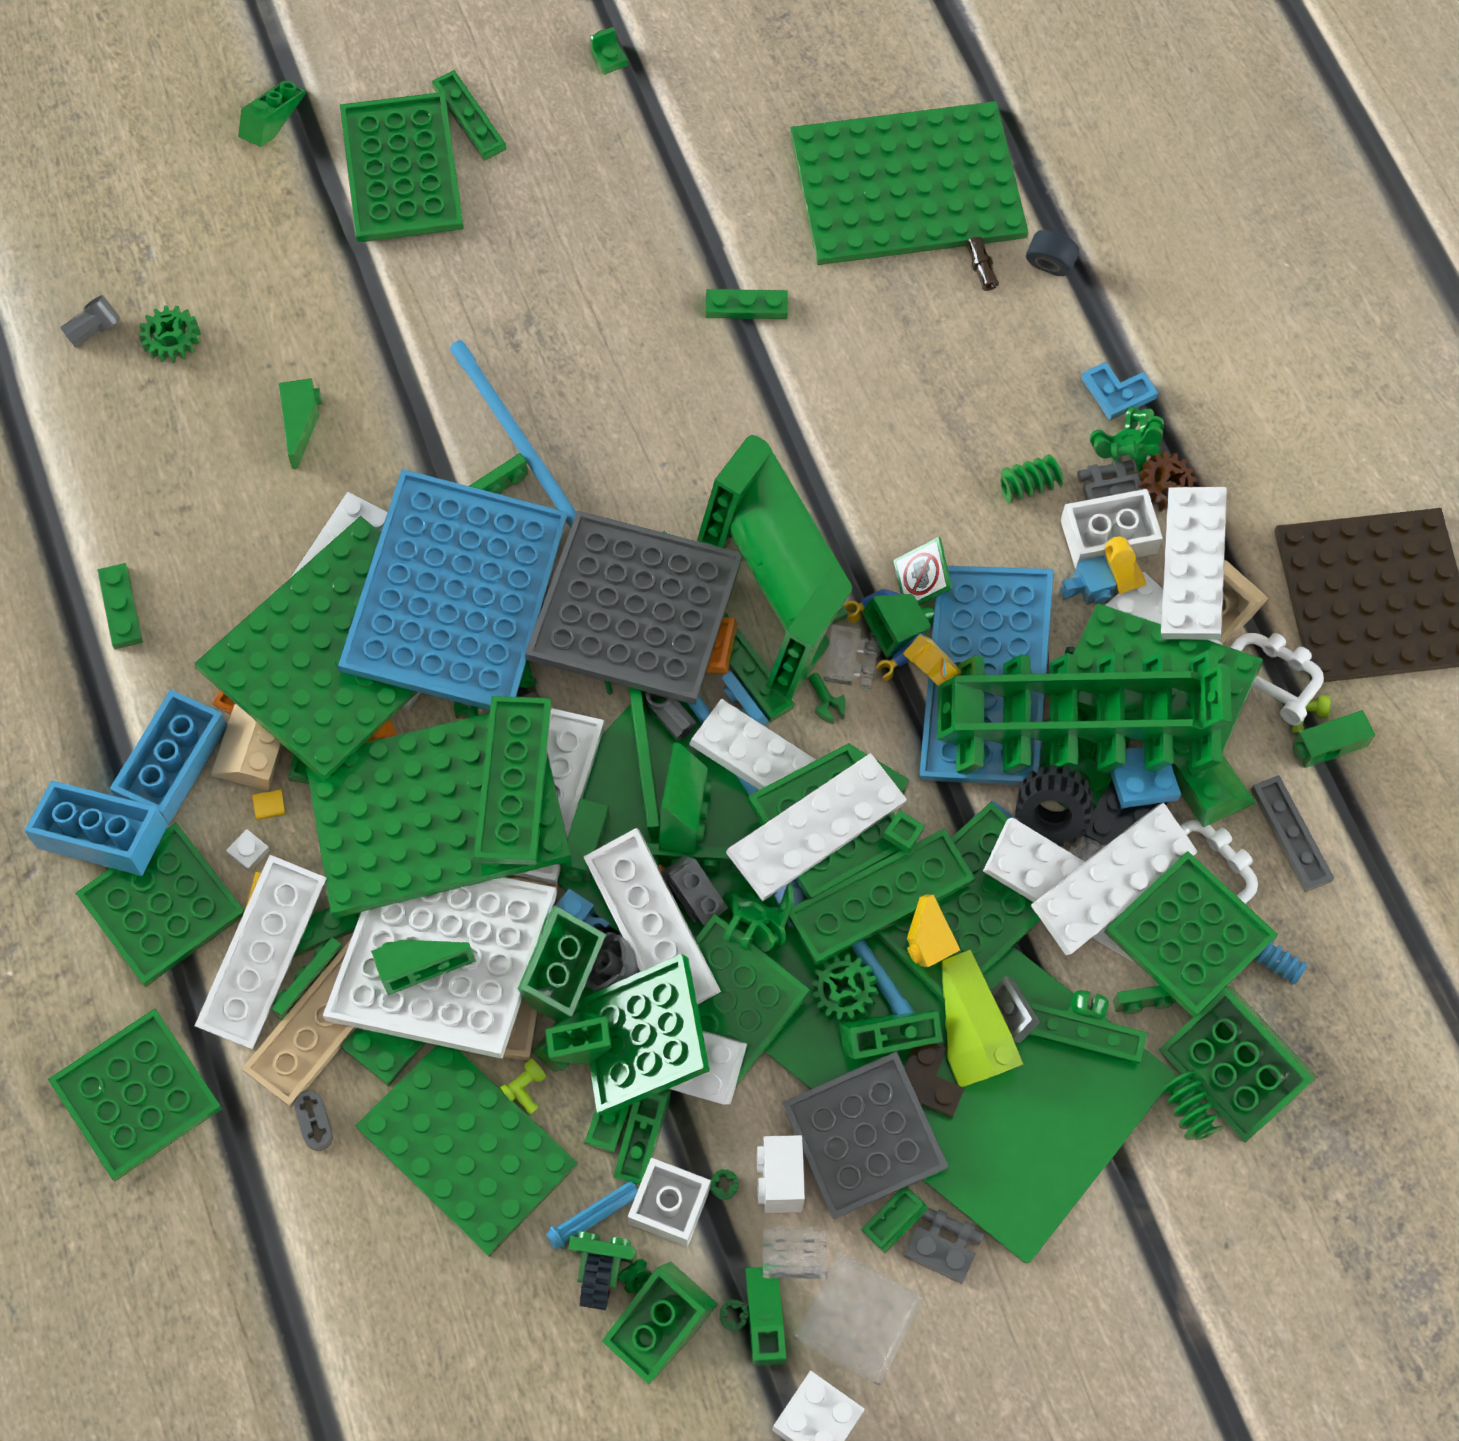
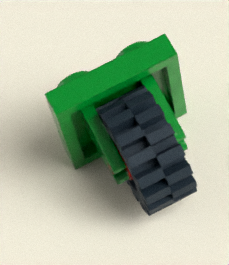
[568,1231,637,1310]

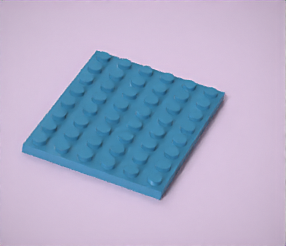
[338,469,568,710]

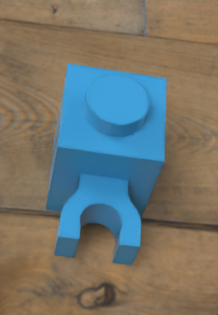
[1060,555,1117,605]
[556,889,610,931]

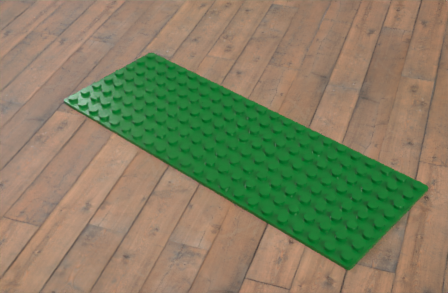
[557,691,1175,1264]

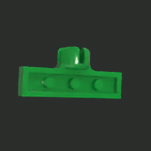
[1028,990,1148,1063]

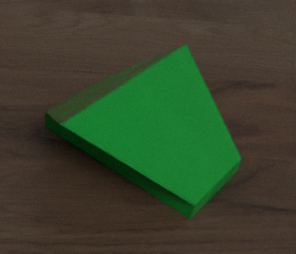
[545,1008,612,1065]

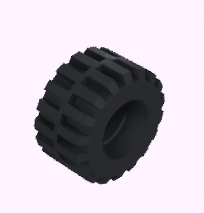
[1015,765,1093,847]

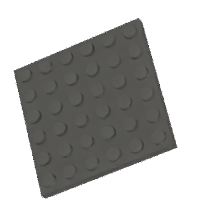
[525,510,743,705]

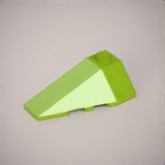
[941,950,1023,1087]

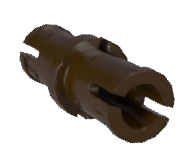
[966,237,999,291]

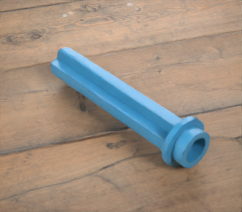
[546,1182,638,1250]

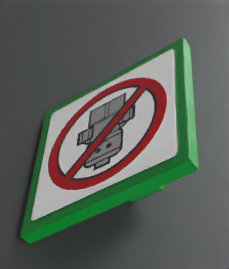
[893,537,952,605]

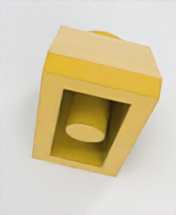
[907,895,960,967]

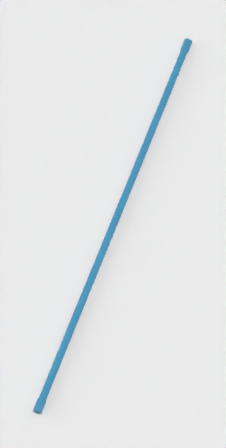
[450,340,914,1015]

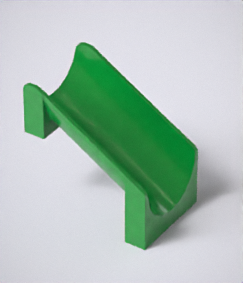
[697,435,852,701]

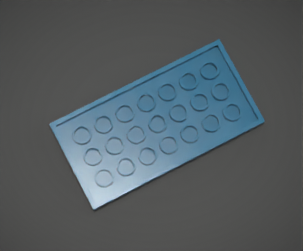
[919,566,1054,785]

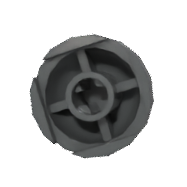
[585,932,640,992]

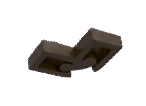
[905,1043,964,1119]

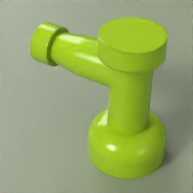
[1292,695,1330,734]
[500,1058,547,1115]

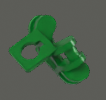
[1089,407,1164,481]
[722,884,794,952]

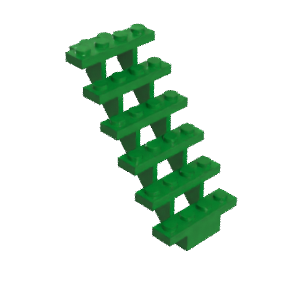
[937,650,1232,775]

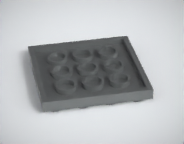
[782,1051,949,1220]

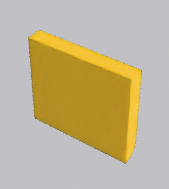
[252,789,286,820]

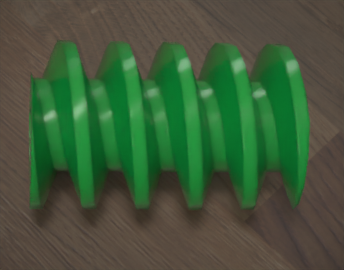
[1000,454,1063,504]
[1162,1070,1224,1141]

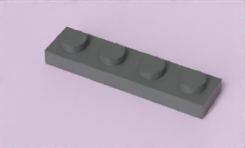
[1250,775,1334,893]

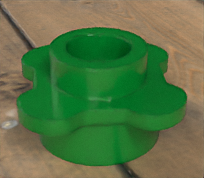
[618,1259,652,1293]

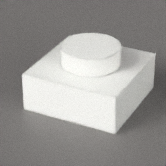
[226,829,270,872]

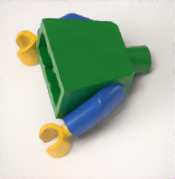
[845,589,934,681]

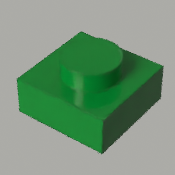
[882,810,925,853]

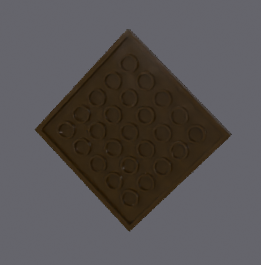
[1274,508,1459,682]

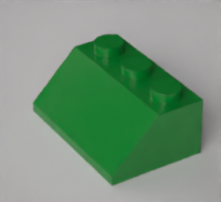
[1171,741,1255,828]
[659,743,712,854]
[517,905,606,1021]

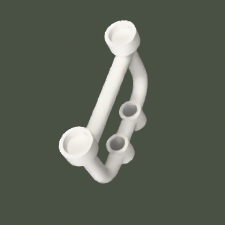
[1230,633,1324,726]
[1180,819,1258,904]

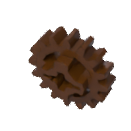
[1138,451,1198,512]

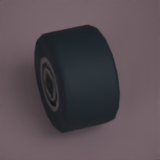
[1026,230,1079,276]

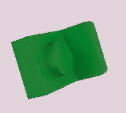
[590,27,628,75]

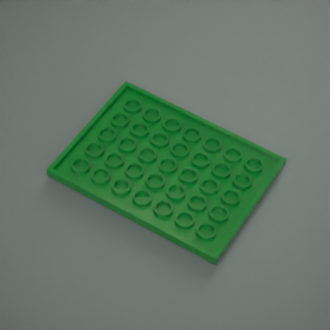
[790,101,1029,265]
[194,516,418,781]
[306,713,572,919]

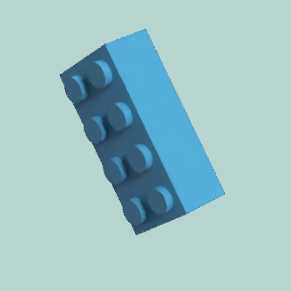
[110,689,227,825]
[24,780,168,876]

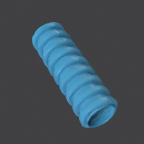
[1256,941,1307,985]

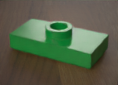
[860,1187,929,1254]

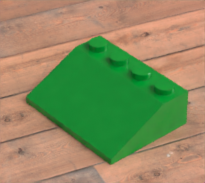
[1159,986,1318,1143]

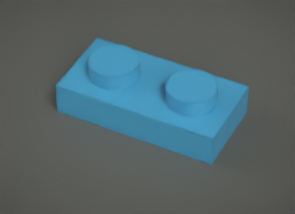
[721,671,769,726]

